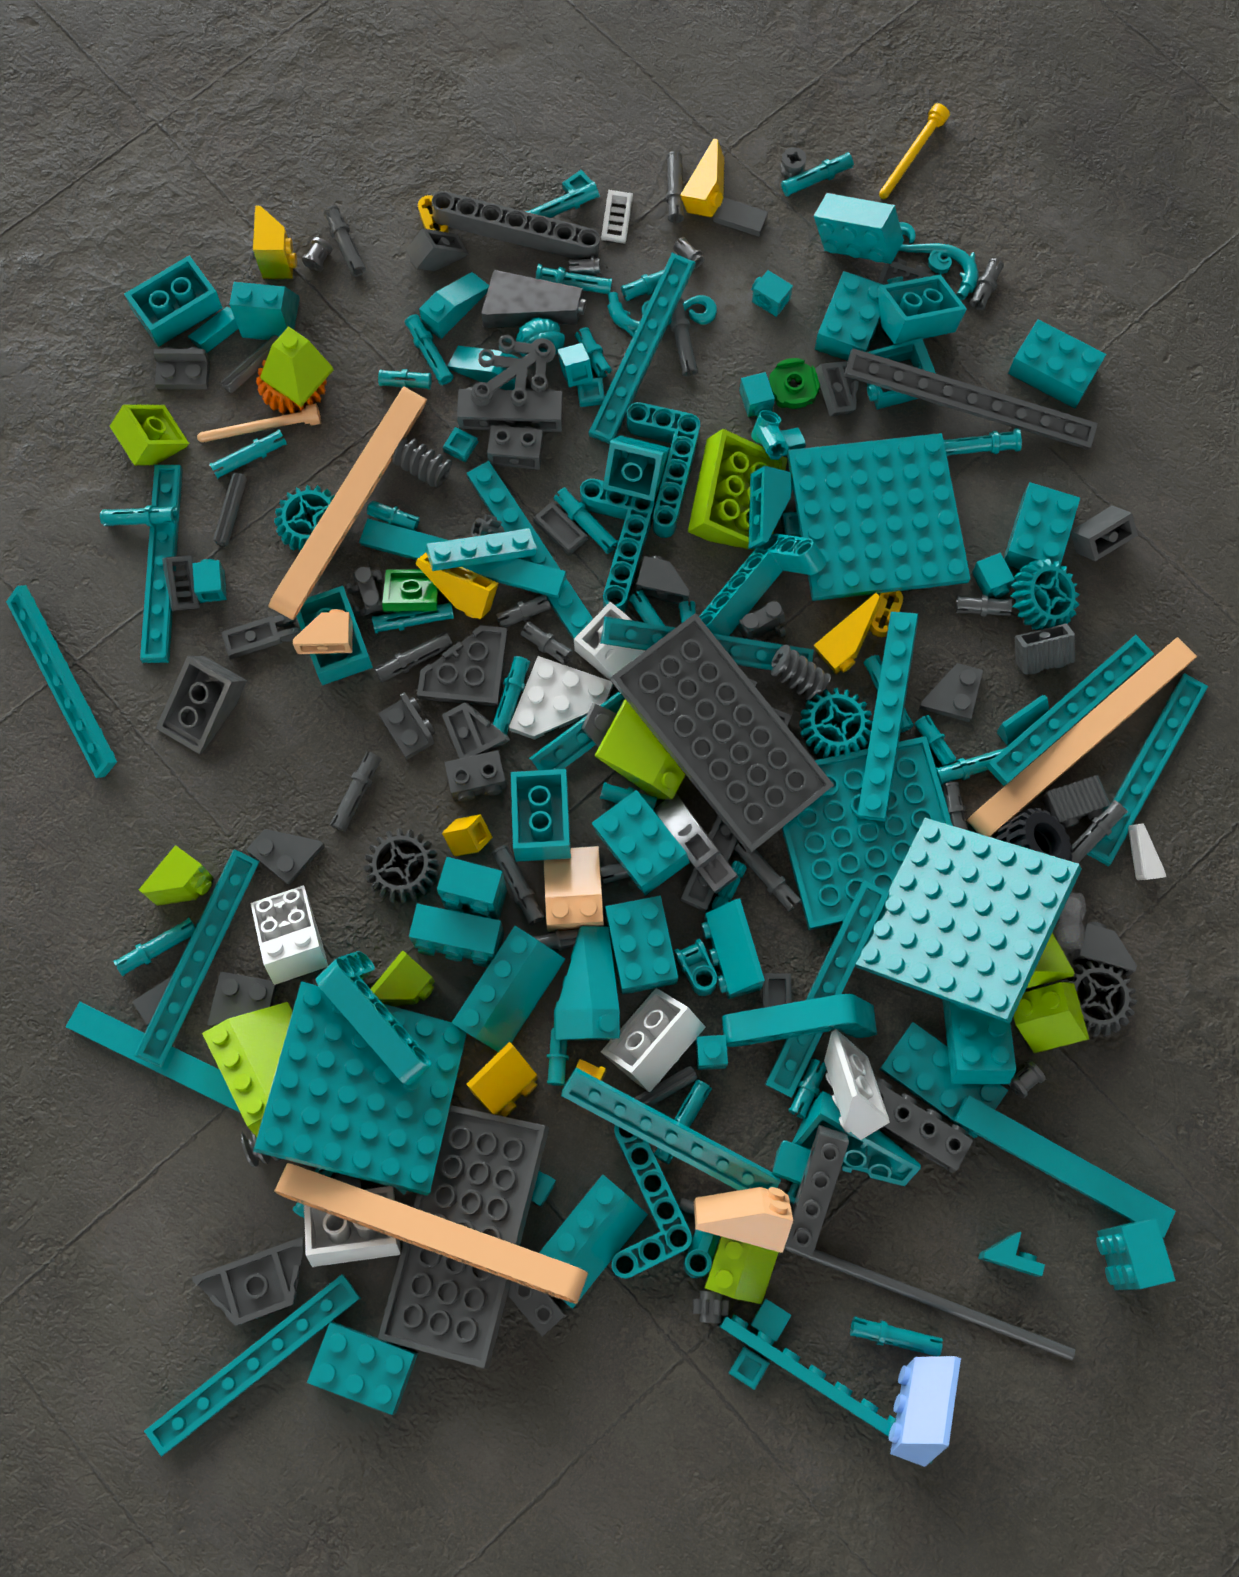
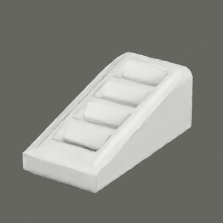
[601,190,633,244]
[1128,823,1166,880]

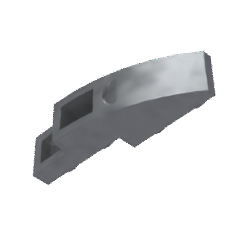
[654,794,739,894]

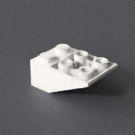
[574,602,645,681]
[251,885,328,985]

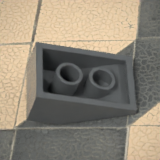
[156,656,247,754]

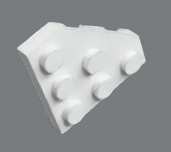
[509,656,613,740]

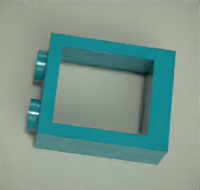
[867,338,936,410]

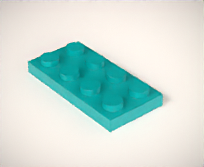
[879,1022,1008,1138]

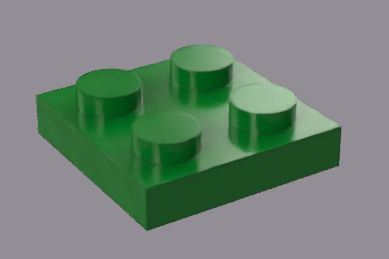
[382,569,439,612]

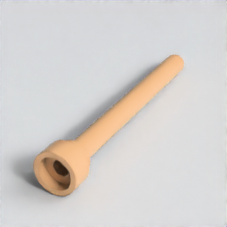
[197,403,321,443]

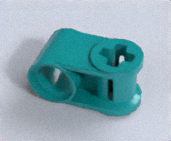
[674,938,717,996]

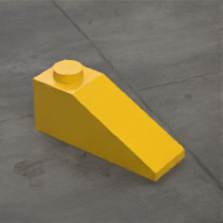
[680,139,724,217]
[416,553,499,619]
[814,593,880,674]

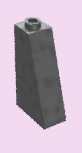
[481,270,586,328]

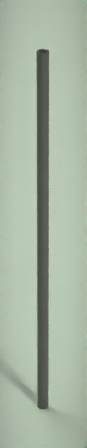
[679,1198,1075,1361]

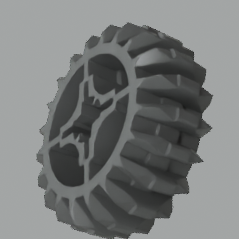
[364,829,440,904]
[1061,960,1137,1037]

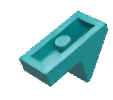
[978,1232,1045,1277]

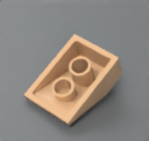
[544,846,603,932]
[694,1187,793,1253]

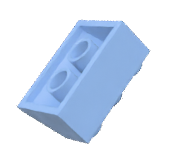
[889,1356,961,1467]

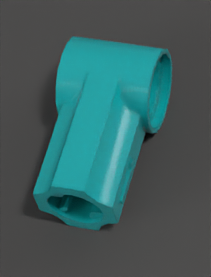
[751,410,789,460]
[683,1229,721,1278]

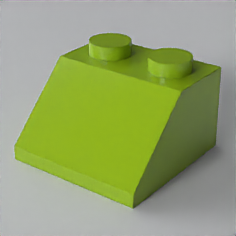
[110,405,189,466]
[139,845,214,906]
[1013,982,1089,1053]
[705,1236,778,1304]

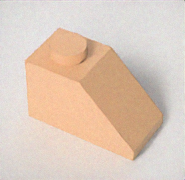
[293,609,353,654]

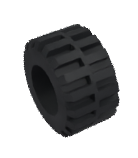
[996,808,1073,861]

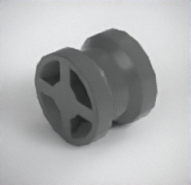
[780,147,807,179]

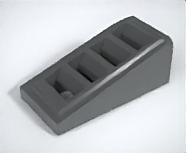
[162,555,199,611]

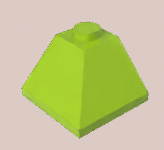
[260,326,334,407]
[371,950,435,1007]

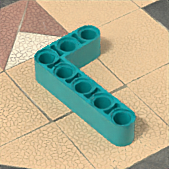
[627,402,700,538]
[580,479,654,613]
[699,534,827,636]
[316,951,432,1085]
[722,994,877,1047]
[611,1125,692,1279]

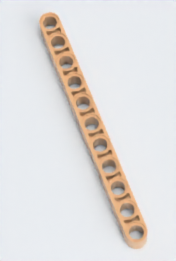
[268,387,427,620]
[967,637,1197,837]
[274,1163,588,1304]

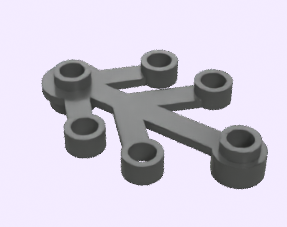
[471,335,556,406]

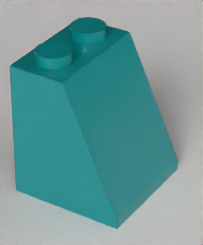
[229,282,300,340]
[603,436,670,501]

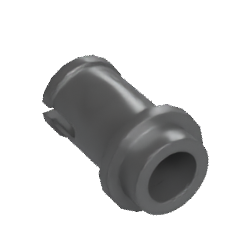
[673,237,704,269]
[569,256,600,277]

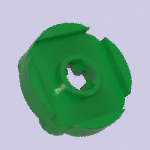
[769,358,820,409]

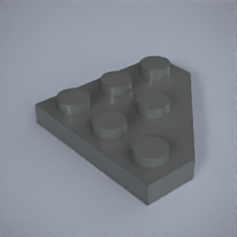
[417,625,508,707]

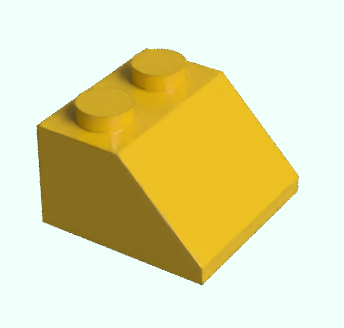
[253,206,297,279]

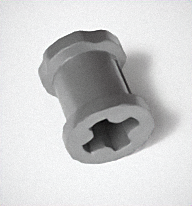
[302,237,333,272]
[1009,1060,1046,1098]

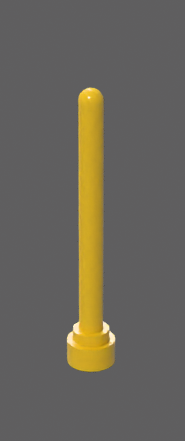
[879,103,950,199]

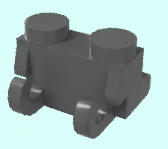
[345,567,389,617]
[737,601,786,641]

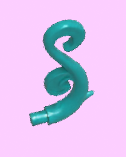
[899,222,979,300]
[607,292,717,337]

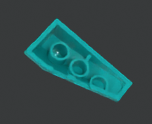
[554,926,620,1040]
[792,1091,921,1186]

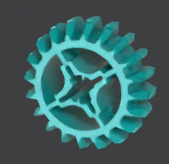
[274,485,335,551]
[1010,559,1080,630]
[799,688,873,758]

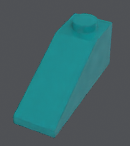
[419,272,489,339]
[447,346,521,390]
[749,466,793,550]

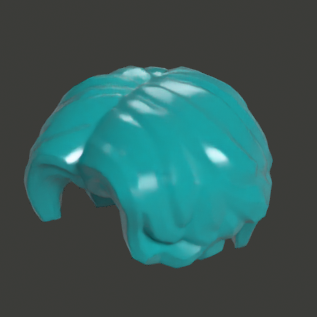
[516,318,565,364]

